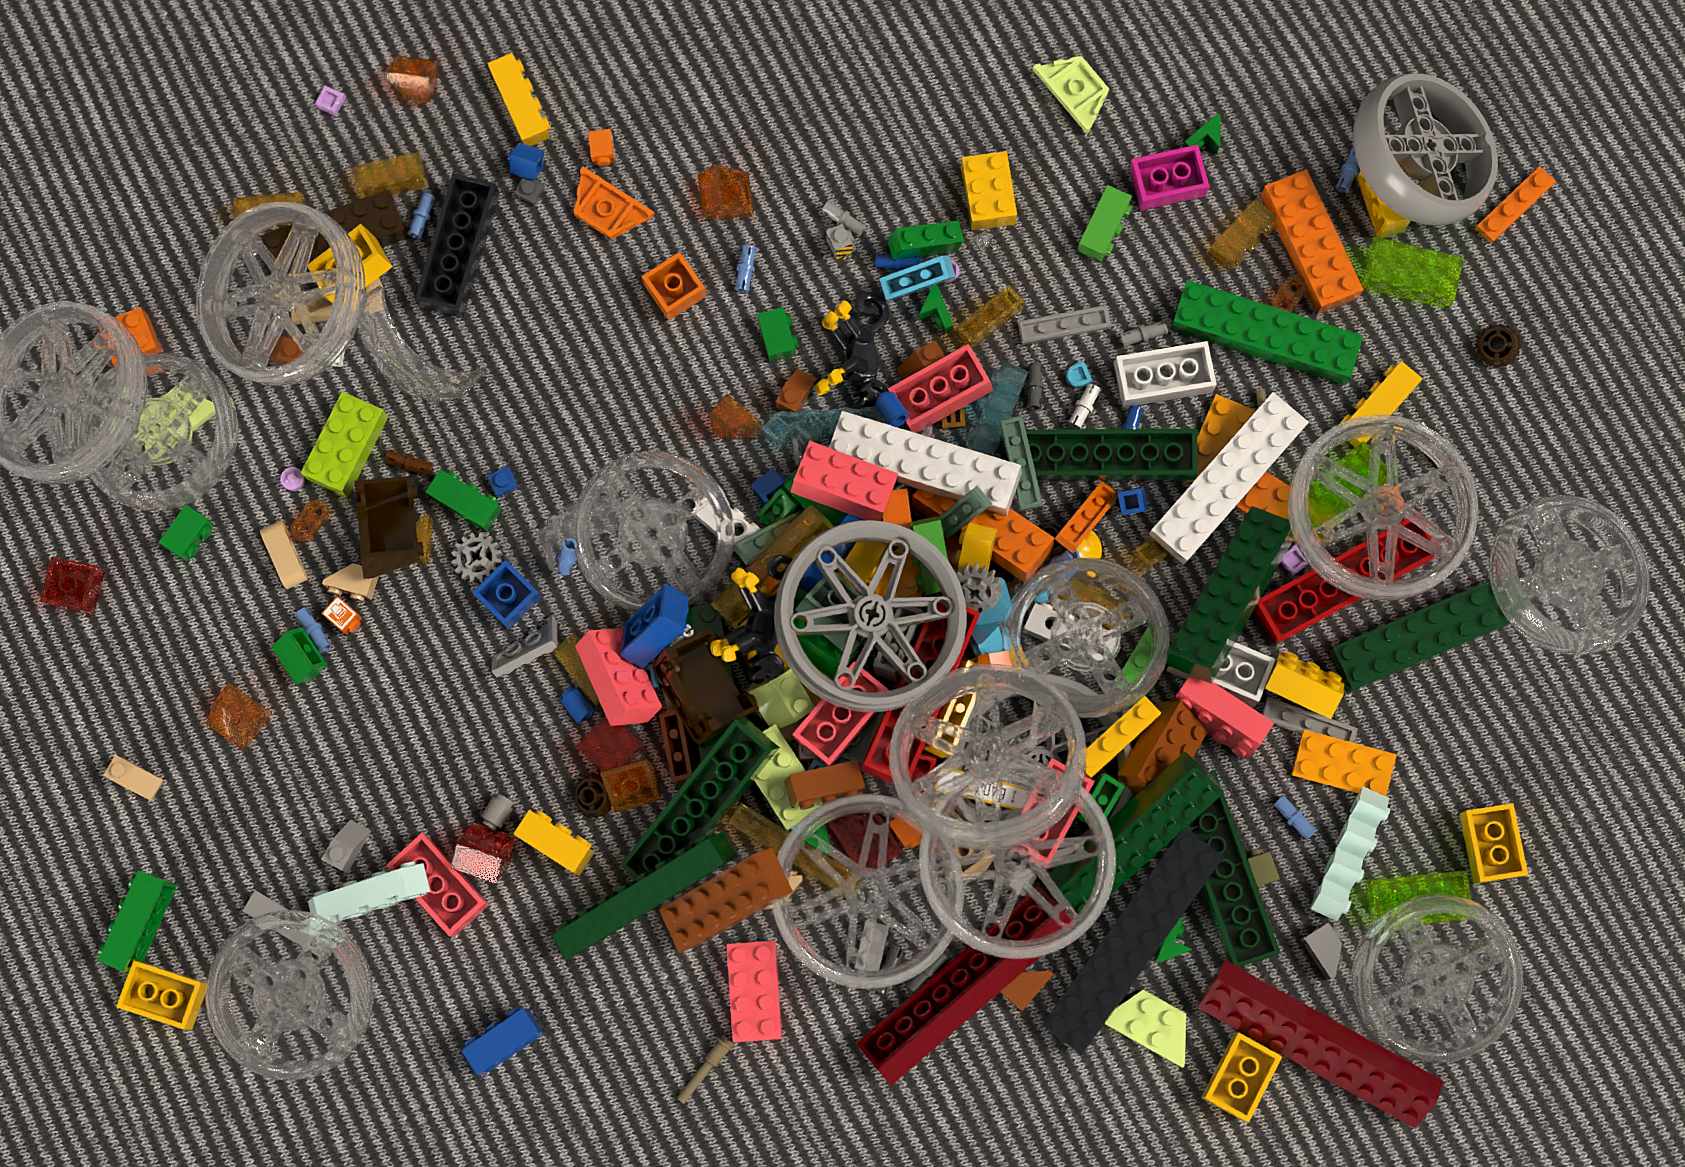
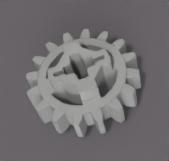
[451,533,503,584]
[956,563,1003,612]

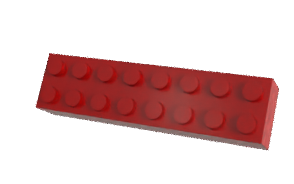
[1254,513,1442,646]
[860,594,981,789]

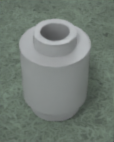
[481,793,514,830]

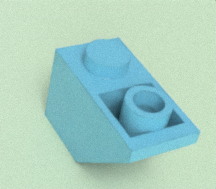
[968,622,1005,659]

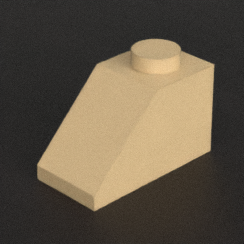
[103,755,164,801]

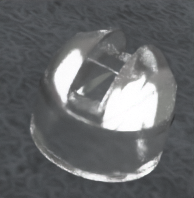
[972,231,992,251]

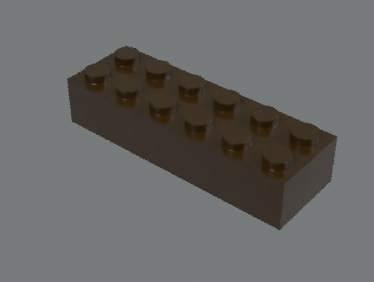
[260,189,409,284]

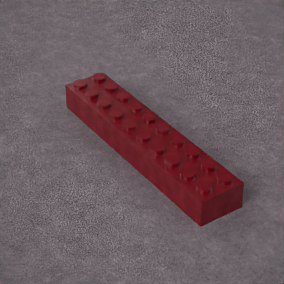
[855,886,1075,1086]
[1197,960,1443,1128]

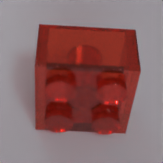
[39,557,105,616]
[576,715,645,781]
[451,824,517,884]

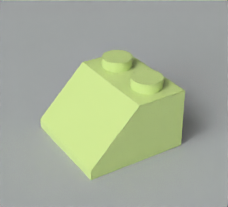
[747,667,815,729]

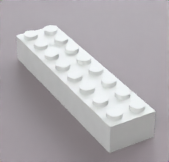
[1148,392,1309,565]
[829,411,1022,516]

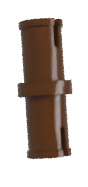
[385,449,434,477]

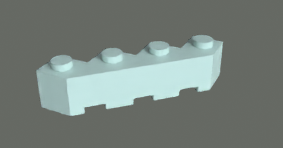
[1311,786,1390,921]
[308,861,430,929]

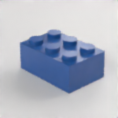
[620,583,689,669]
[461,1007,545,1075]

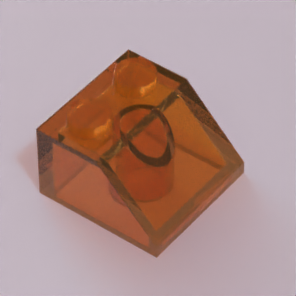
[697,165,754,220]
[709,394,764,441]
[206,682,272,751]

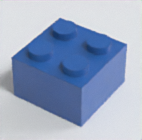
[472,560,542,630]

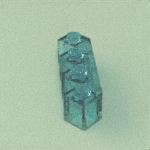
[966,362,1029,457]
[761,407,888,451]

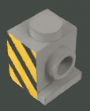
[826,224,856,260]

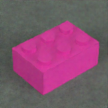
[1129,145,1209,211]

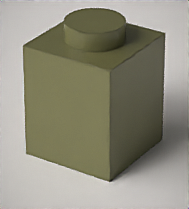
[1247,850,1280,887]

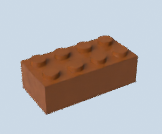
[1117,701,1208,795]

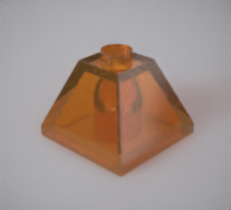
[384,56,440,104]
[600,758,660,813]

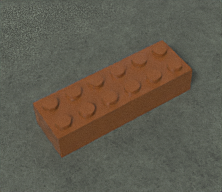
[659,848,793,953]

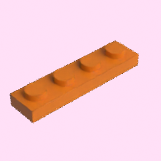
[1475,166,1556,244]
[1055,481,1118,553]

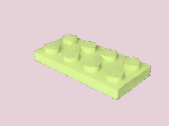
[754,724,827,831]

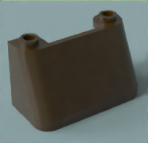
[354,476,424,579]
[653,628,759,744]

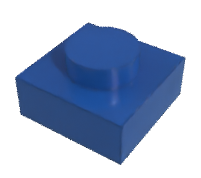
[487,466,519,498]

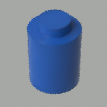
[875,392,910,427]
[561,687,596,724]

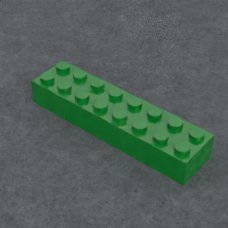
[1170,280,1364,385]

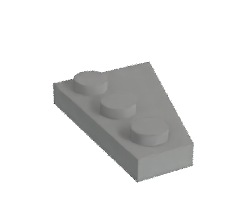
[492,615,557,678]

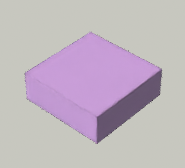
[314,86,346,116]
[1280,544,1311,577]

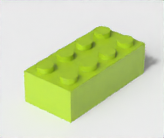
[301,392,388,498]

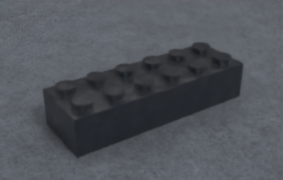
[415,173,500,318]

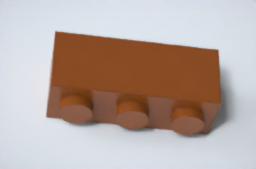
[784,760,865,810]

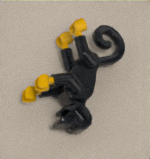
[815,292,889,411]
[710,554,803,681]

